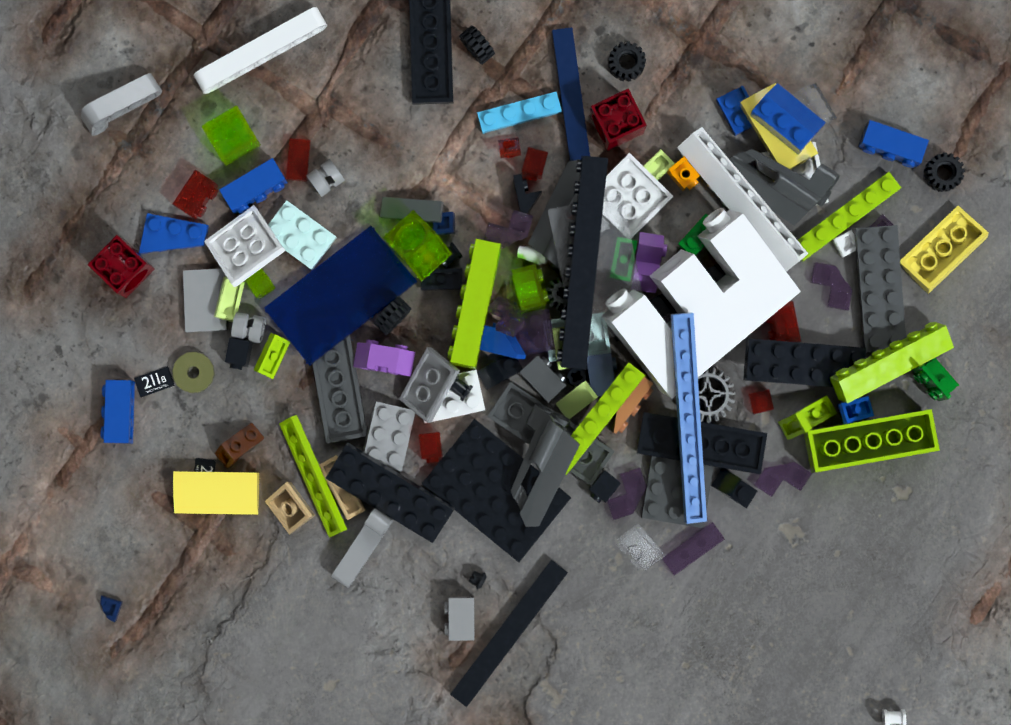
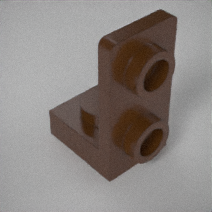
[214,423,264,469]

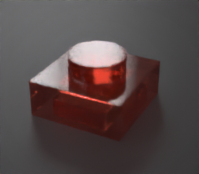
[498,137,521,158]
[748,389,774,414]

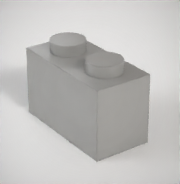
[444,597,475,641]

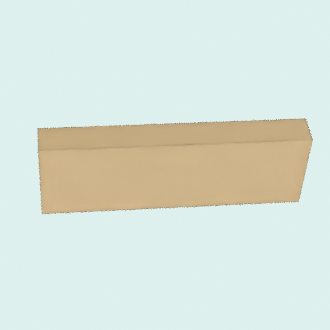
[319,455,366,520]

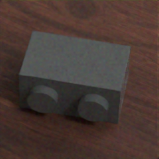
[519,355,566,403]

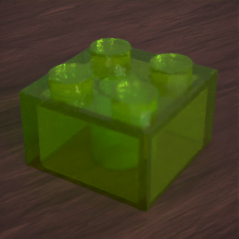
[201,105,261,166]
[511,264,549,315]

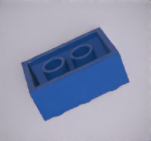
[750,83,826,155]

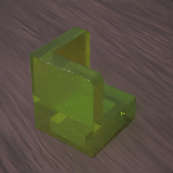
[245,268,275,299]

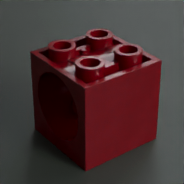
[589,88,647,151]
[87,235,155,298]

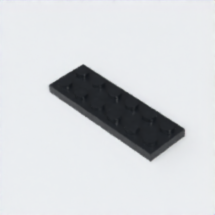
[409,0,454,105]
[743,338,866,387]
[637,412,767,474]
[326,442,455,543]

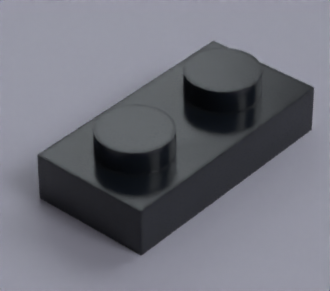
[420,268,462,291]

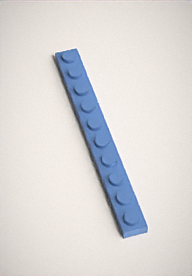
[671,312,707,524]

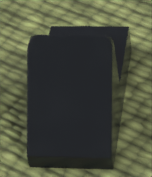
[513,174,542,219]
[477,356,523,390]
[711,468,758,508]

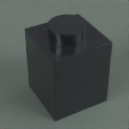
[225,338,253,370]
[589,470,621,503]

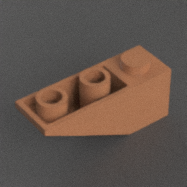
[612,377,653,434]

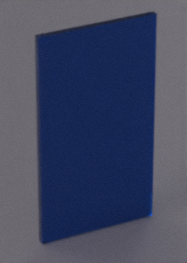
[264,226,417,366]

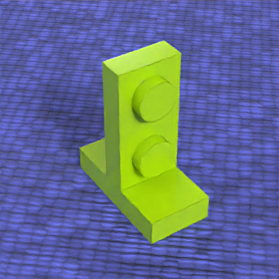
[778,396,837,440]

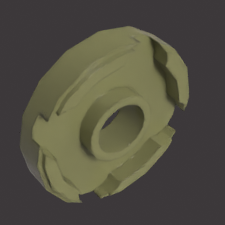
[172,352,215,393]

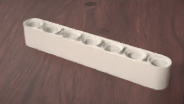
[194,7,327,94]

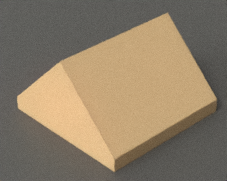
[265,482,315,535]

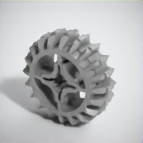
[698,367,736,423]

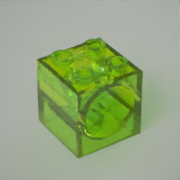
[382,210,452,282]

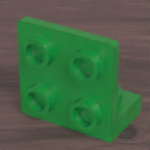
[912,358,959,401]

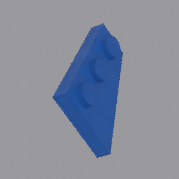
[139,213,209,254]

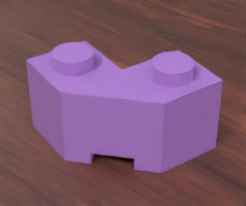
[631,232,667,293]
[353,340,415,377]

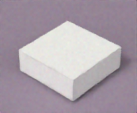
[832,230,856,258]

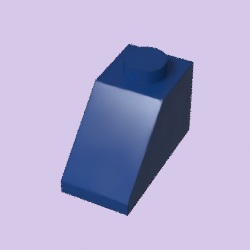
[480,323,526,359]

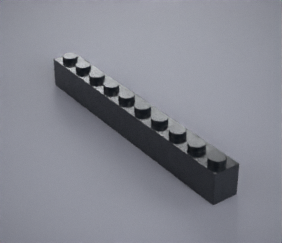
[557,156,608,370]

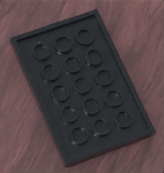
[422,419,571,562]

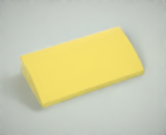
[740,83,818,170]
[900,206,989,294]
[173,471,259,515]

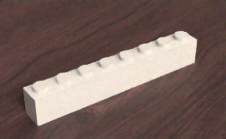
[677,127,808,272]

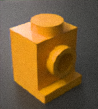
[667,156,700,191]

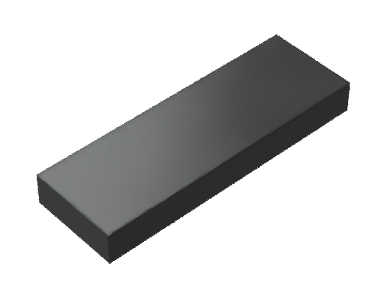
[380,197,444,223]

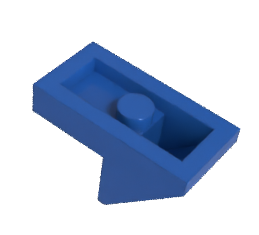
[837,396,874,425]

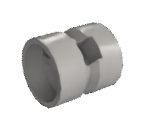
[306,159,345,197]
[231,312,266,344]

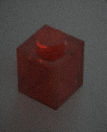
[522,147,548,181]
[419,432,443,463]

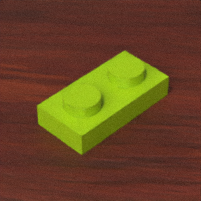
[254,333,290,379]

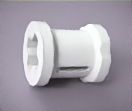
[882,709,906,725]

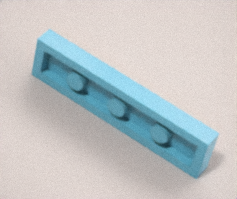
[477,92,562,133]

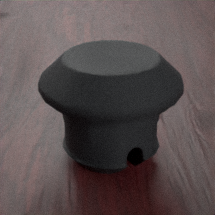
[469,571,487,590]

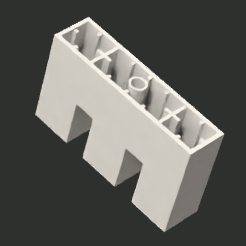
[601,208,801,399]

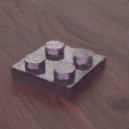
[509,309,555,356]

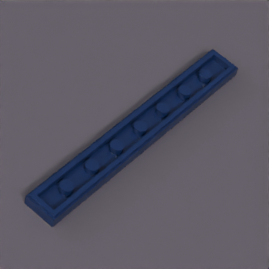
[552,27,590,161]

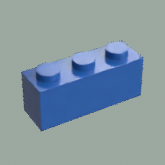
[858,120,929,168]
[219,158,288,214]
[101,380,135,444]

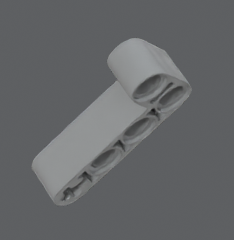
[81,73,163,136]
[331,508,393,588]

